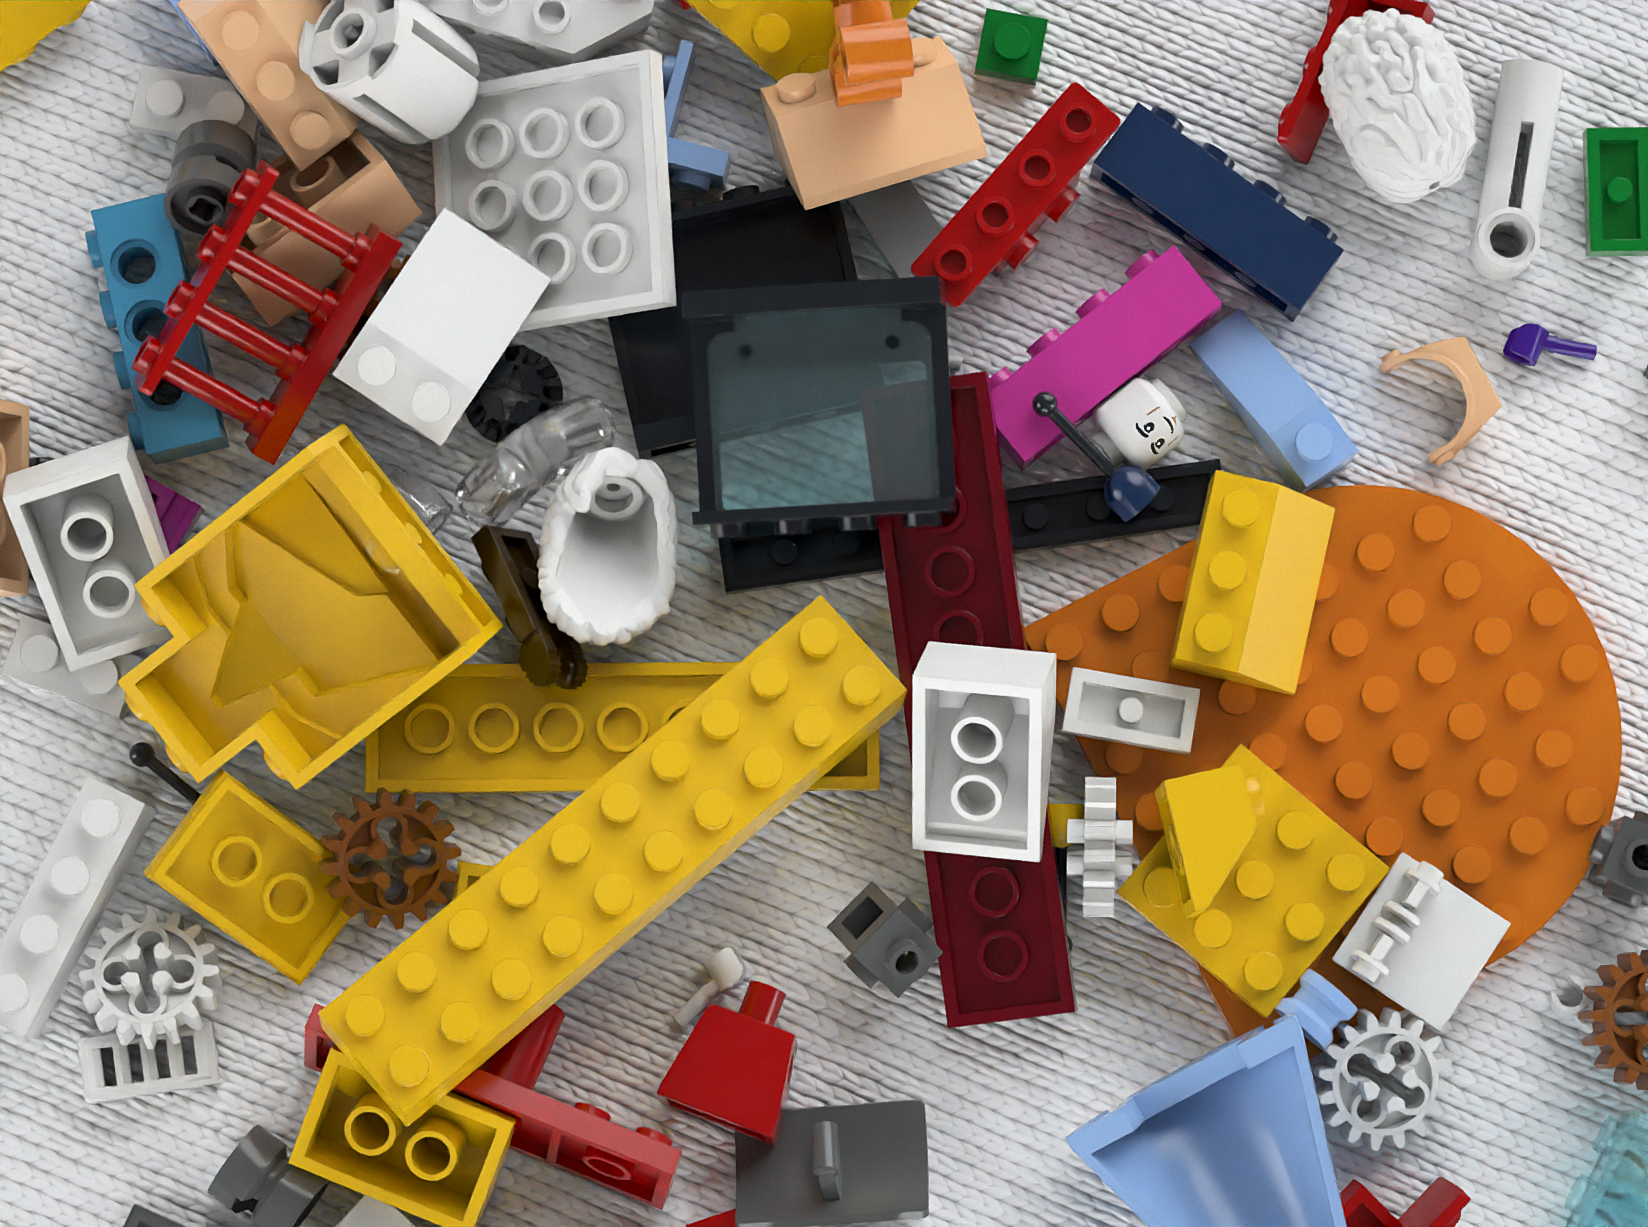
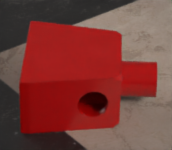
[657,980,798,1146]

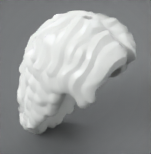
[1318,8,1477,203]
[536,447,678,646]

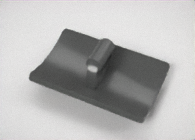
[734,1099,929,1227]

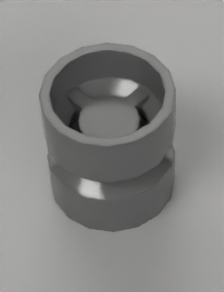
[164,120,258,240]
[207,1124,331,1227]

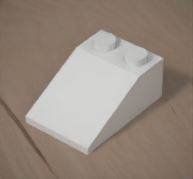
[332,207,552,446]
[2,435,174,672]
[912,641,1057,862]

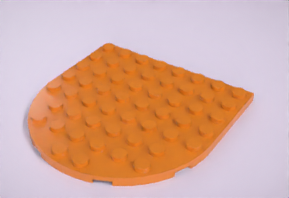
[1024,485,1622,1060]

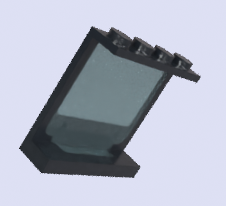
[681,276,957,539]

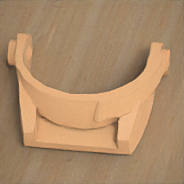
[1378,336,1503,467]

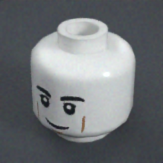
[1090,377,1187,471]

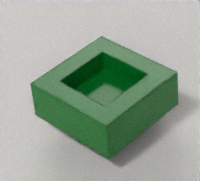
[974,8,1048,86]

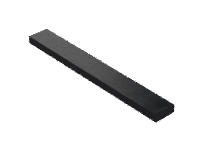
[718,459,1221,595]

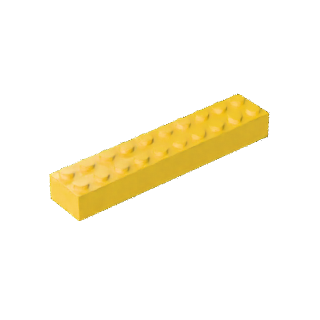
[318,595,907,1127]

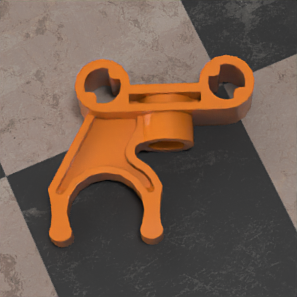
[828,0,914,107]

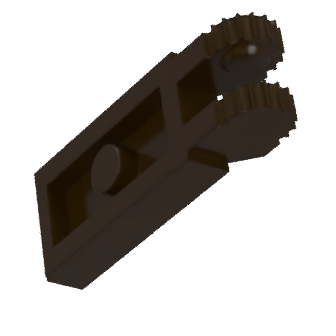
[471,525,589,690]

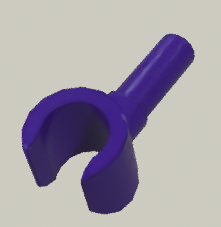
[1503,323,1597,366]

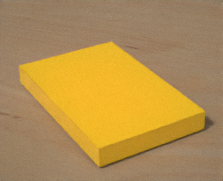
[143,768,361,986]

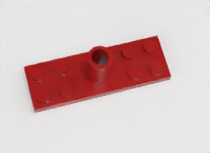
[304,1003,682,1210]

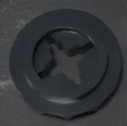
[465,345,563,446]

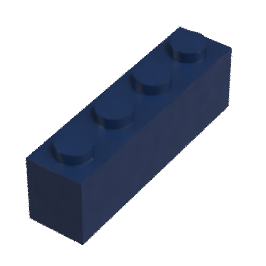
[1090,102,1344,322]

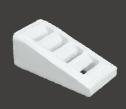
[77,1019,221,1104]

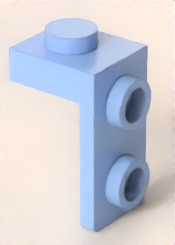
[662,39,731,194]

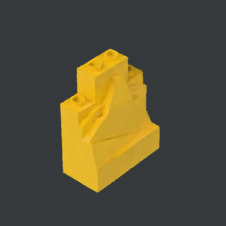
[117,423,504,790]

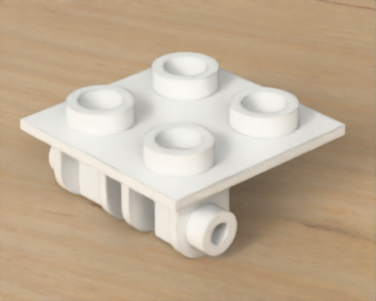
[1331,852,1511,1032]

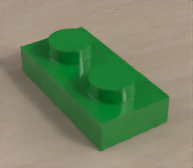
[1582,127,1648,257]

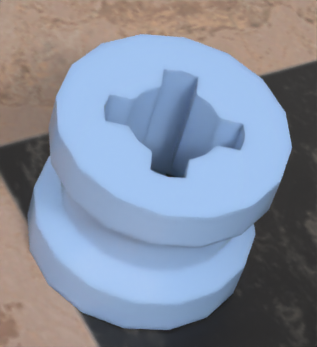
[1275,968,1358,1050]

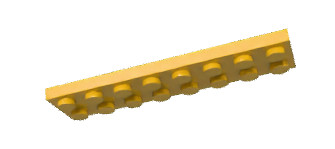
[365,662,880,795]

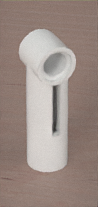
[1469,59,1564,281]

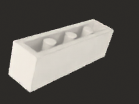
[0,775,157,1039]

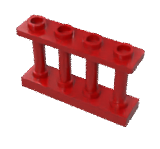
[131,160,403,465]

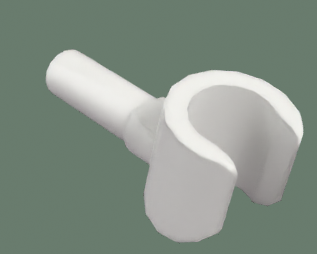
[673,946,747,1028]
[1549,976,1593,1034]

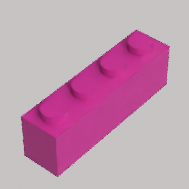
[990,245,1223,471]

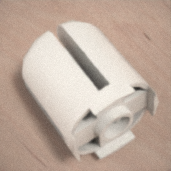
[298,0,480,144]

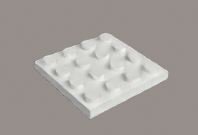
[432,49,677,332]

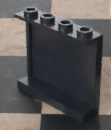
[608,178,885,460]

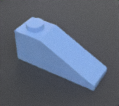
[1188,308,1359,494]

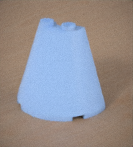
[1065,1013,1347,1227]

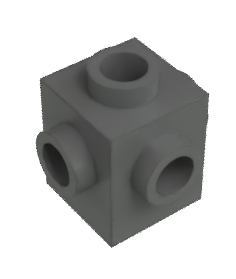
[1587,811,1648,909]
[827,881,943,998]

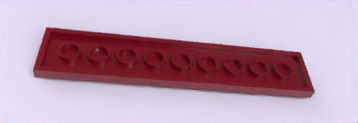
[859,371,1078,1028]

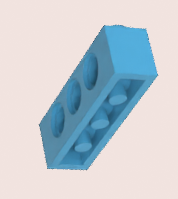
[85,193,230,465]

